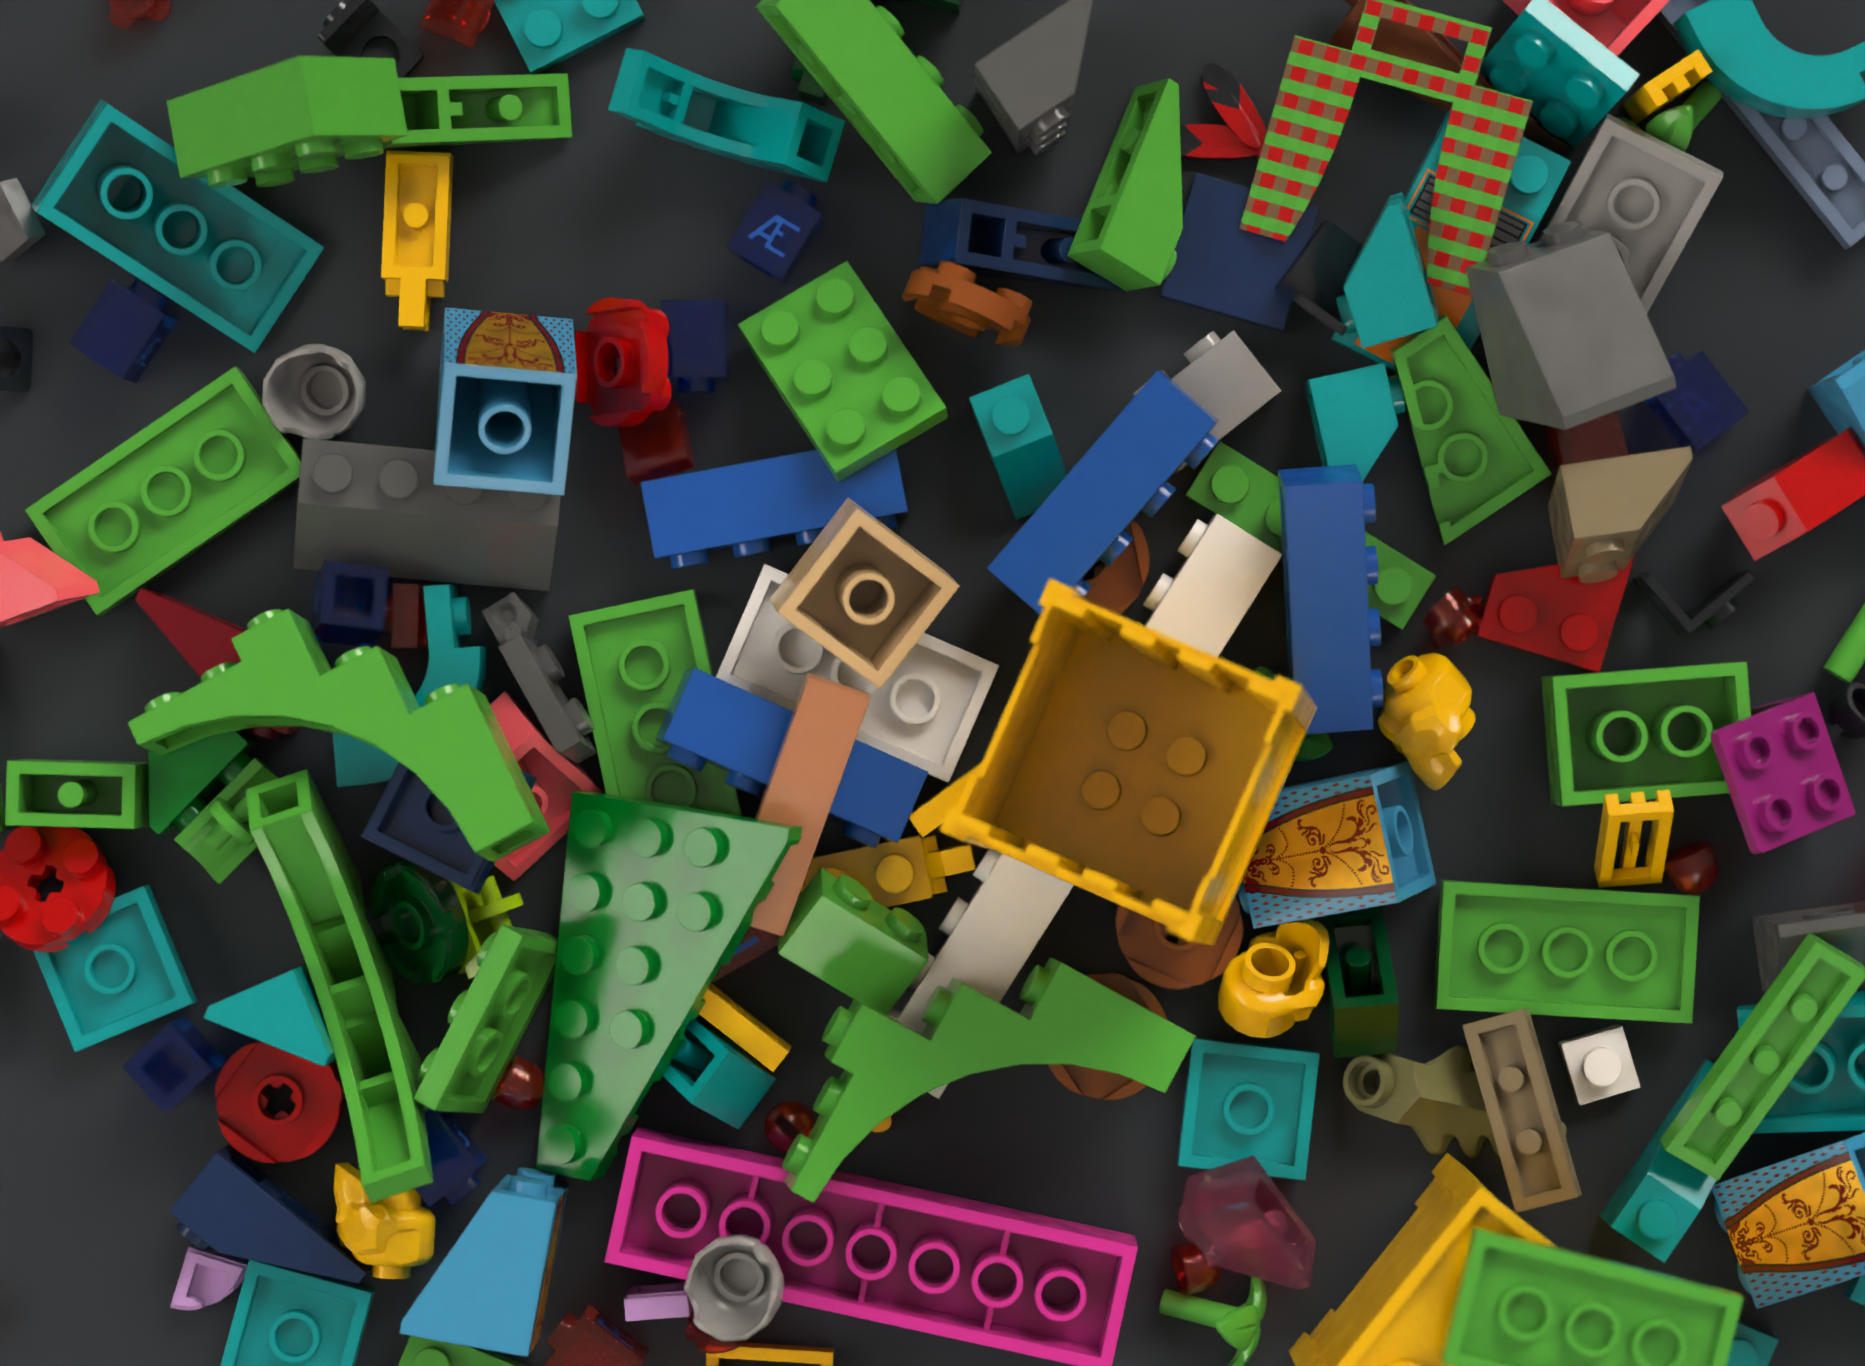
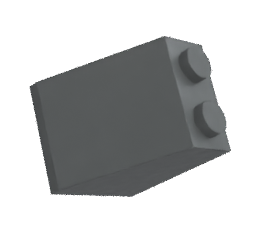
[1465,221,1677,430]

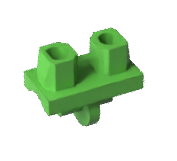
[174,757,279,885]

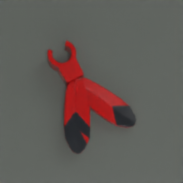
[1180,63,1267,160]

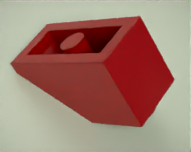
[1721,427,1865,561]

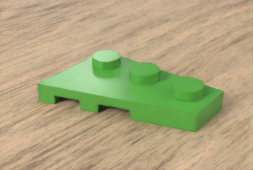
[1390,313,1552,546]

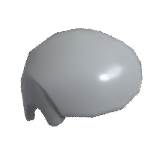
[262,344,366,440]
[684,1234,784,1342]

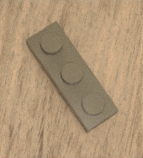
[1462,1007,1582,1213]

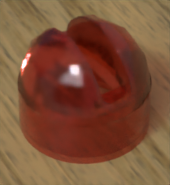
[1664,841,1719,894]
[492,1055,545,1111]
[764,1100,816,1152]
[1171,1241,1222,1296]

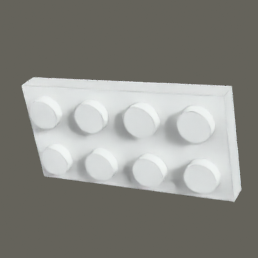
[716,564,999,783]

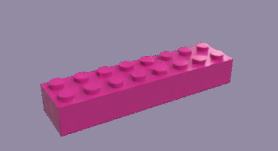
[604,1127,1138,1366]

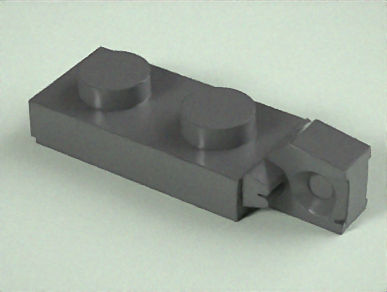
[482,592,597,764]

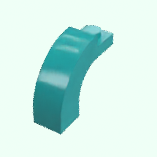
[1673,0,1865,119]
[608,48,845,183]
[333,584,488,787]

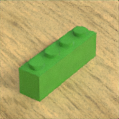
[755,0,992,204]

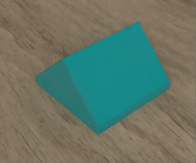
[204,964,336,1067]

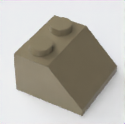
[1547,446,1693,583]

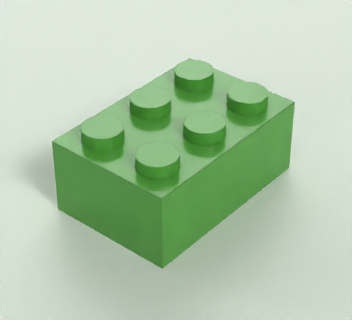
[167,56,408,188]
[1541,662,1751,806]

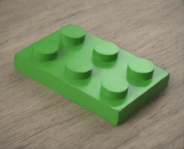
[738,261,948,483]
[413,924,558,1114]

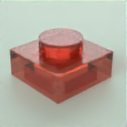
[419,0,495,48]
[618,401,695,485]
[381,583,427,648]

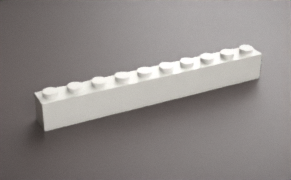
[887,514,1282,1099]

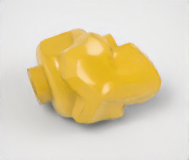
[1378,653,1476,791]
[1218,919,1329,1038]
[333,1162,435,1279]

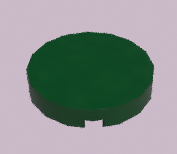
[370,859,469,985]

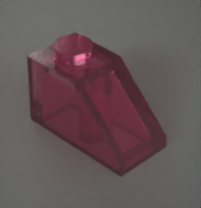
[1178,1155,1316,1290]

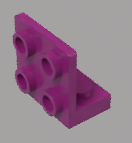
[1710,692,1856,854]

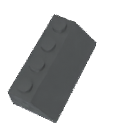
[293,438,561,592]

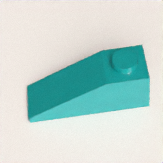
[1599,1059,1716,1263]

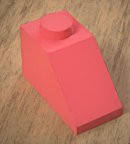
[0,531,100,628]

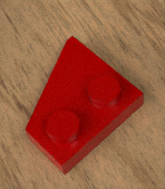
[1474,555,1635,672]

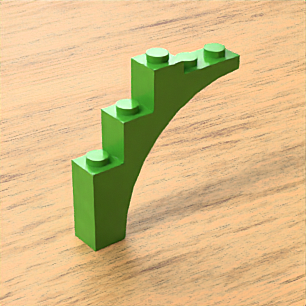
[128,609,551,862]
[246,769,434,1203]
[782,957,1196,1203]

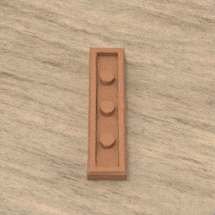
[750,673,870,937]

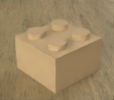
[769,498,960,689]

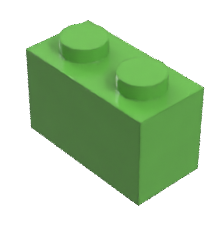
[5,759,149,829]
[778,868,929,1015]

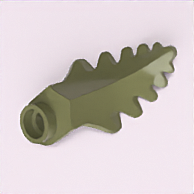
[1343,1045,1567,1158]

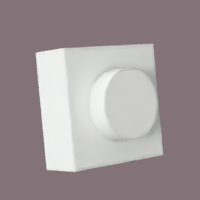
[1557,1024,1641,1106]

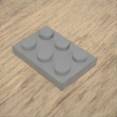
[1539,113,1724,314]

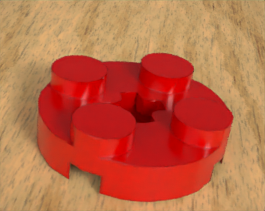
[574,297,672,427]
[0,826,116,952]
[215,1040,345,1163]

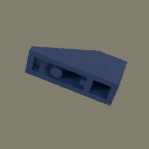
[919,198,1122,292]
[169,1144,372,1283]

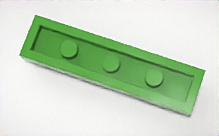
[1185,441,1436,630]
[1660,932,1865,1181]

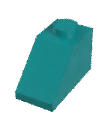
[1336,192,1439,349]
[1304,363,1405,481]
[969,374,1067,520]
[663,1014,777,1130]

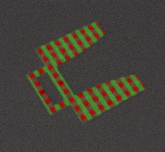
[1239,0,1533,296]

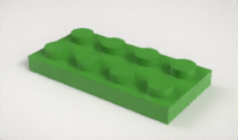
[25,366,301,616]
[568,589,743,817]
[1433,880,1700,1024]
[1440,1226,1744,1366]

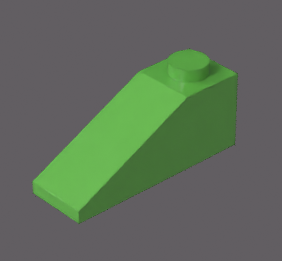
[382,73,572,149]
[1067,78,1183,291]

